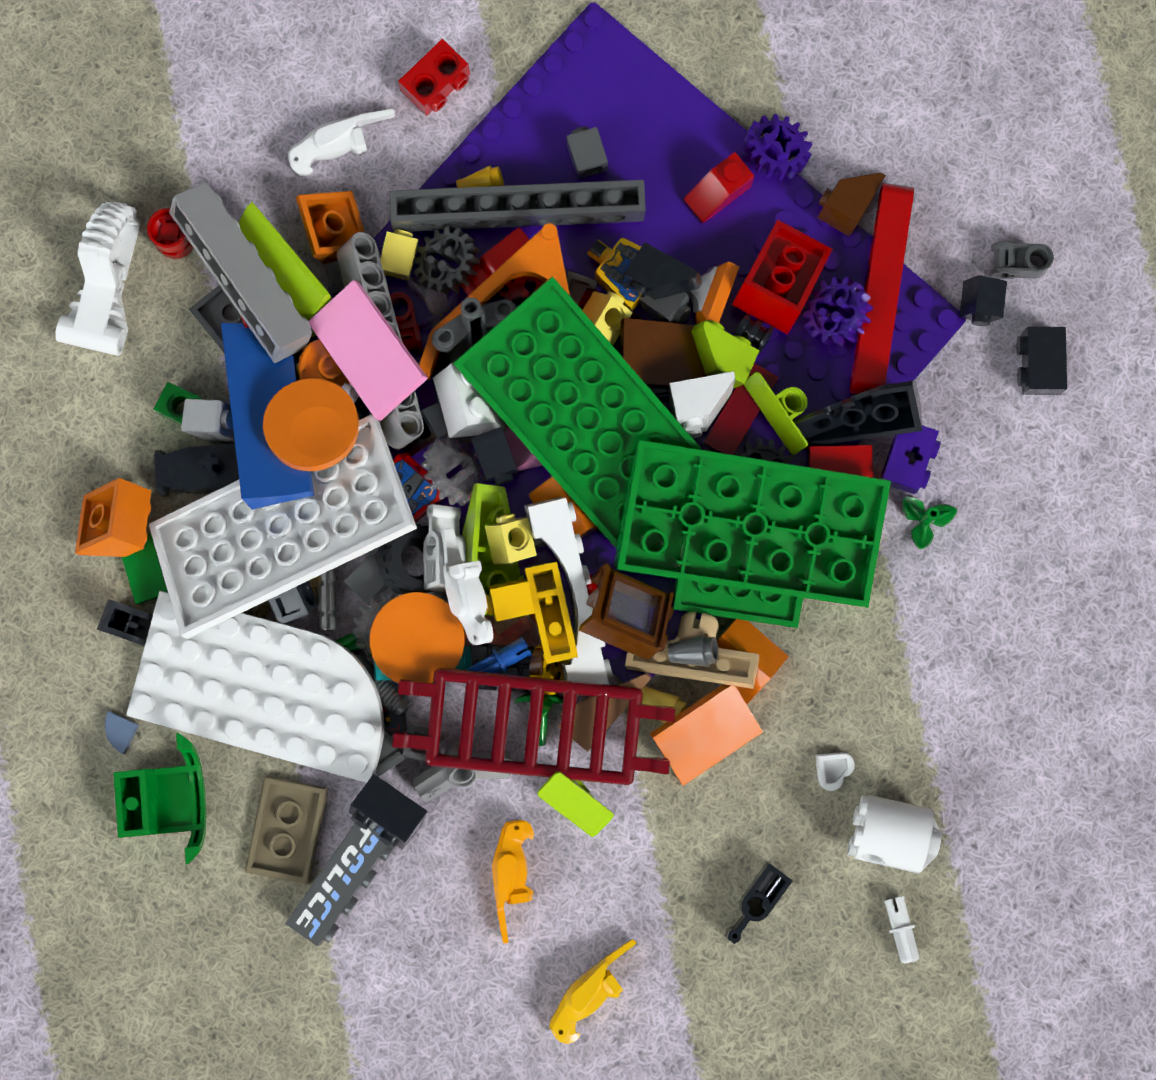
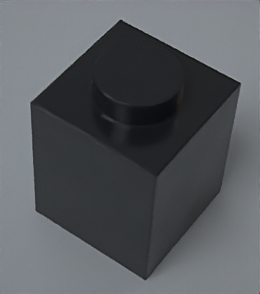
[959,275,1007,326]

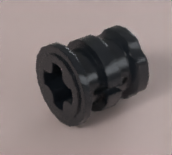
[734,313,775,354]

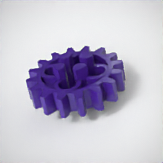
[803,276,873,347]

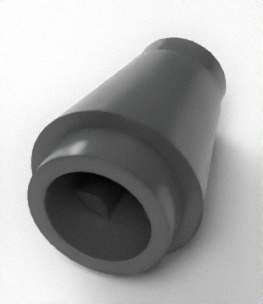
[668,634,718,667]

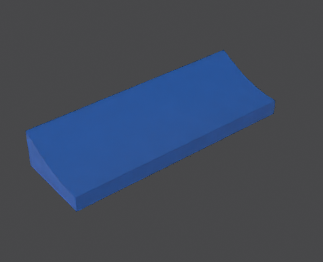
[221,323,314,510]

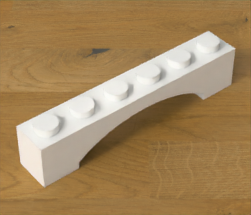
[524,497,613,696]

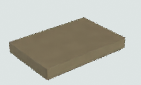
[245,776,329,884]

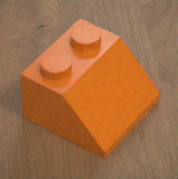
[75,478,152,557]

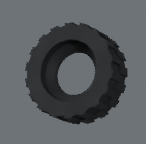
[377,523,433,595]

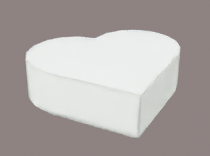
[815,752,855,791]

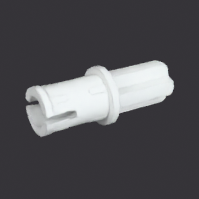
[884,896,919,963]

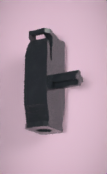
[154,443,239,497]

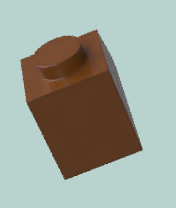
[817,172,886,237]

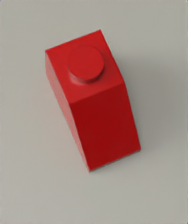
[683,152,755,224]

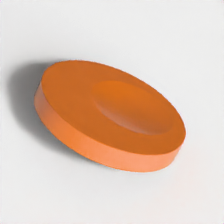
[263,378,359,471]
[369,592,465,683]

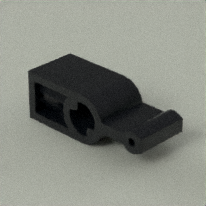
[725,862,793,944]

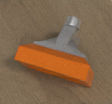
[685,261,740,324]

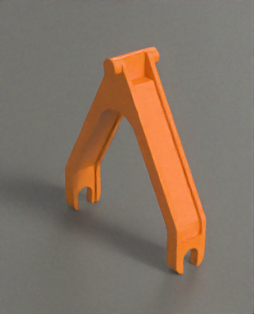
[419,223,570,381]

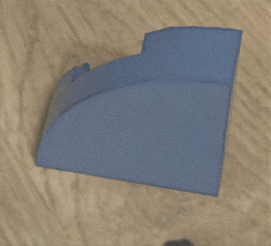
[105,711,139,754]

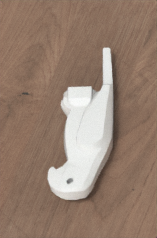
[288,109,395,176]
[441,528,493,645]

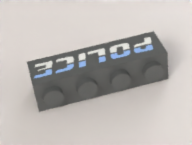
[285,823,395,946]

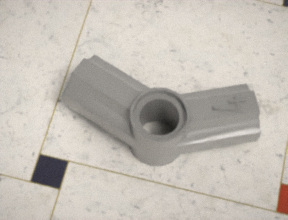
[413,744,511,802]

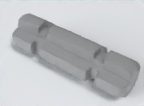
[318,569,336,631]

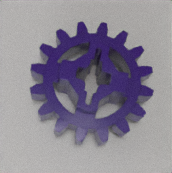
[743,114,812,180]

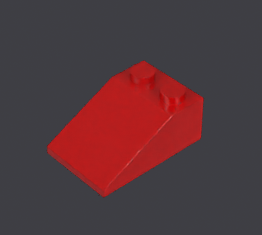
[732,219,833,335]

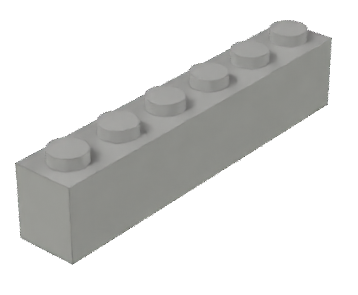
[169,182,312,363]

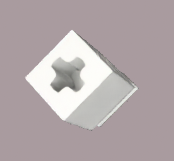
[423,504,467,592]

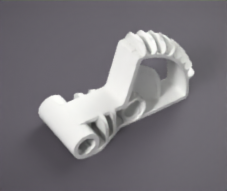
[56,202,141,356]

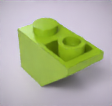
[691,320,759,388]

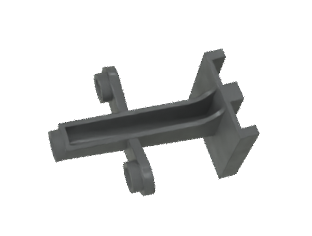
[432,297,516,364]

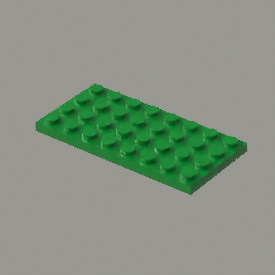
[453,276,702,549]

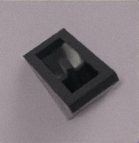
[97,599,153,646]

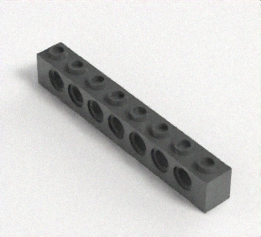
[389,180,646,232]

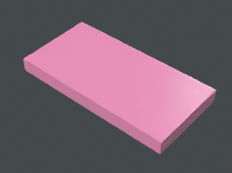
[308,280,428,421]

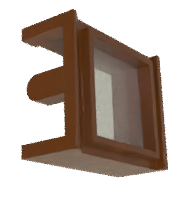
[579,563,674,660]

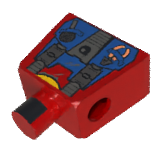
[393,453,451,523]

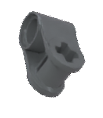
[991,241,1054,279]

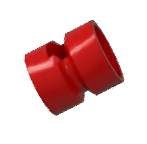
[147,208,193,259]

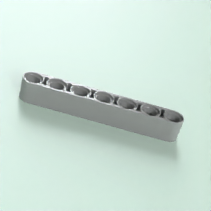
[337,232,424,449]

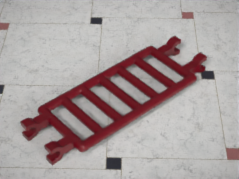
[392,668,676,785]

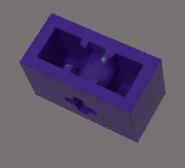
[880,425,941,495]

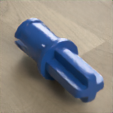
[467,637,532,673]

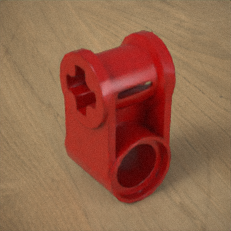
[390,292,423,352]

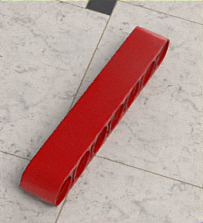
[849,183,914,394]

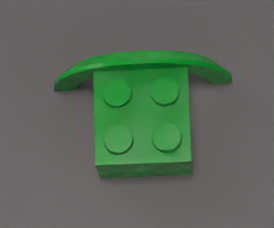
[113,733,207,865]

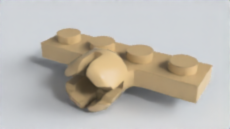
[625,612,760,689]

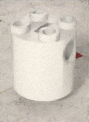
[847,795,942,874]

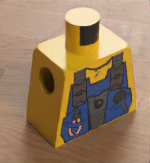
[587,238,641,312]

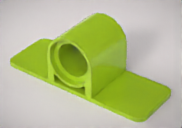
[744,372,808,455]
[537,772,614,837]

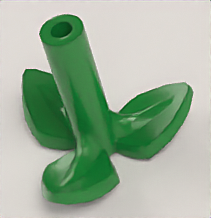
[902,496,957,549]
[514,693,563,746]

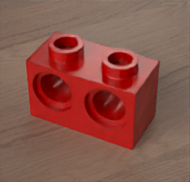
[398,38,470,116]

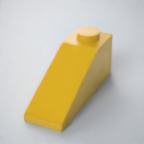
[525,562,578,664]

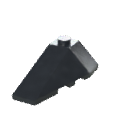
[793,381,922,447]

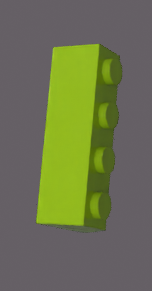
[238,202,332,338]

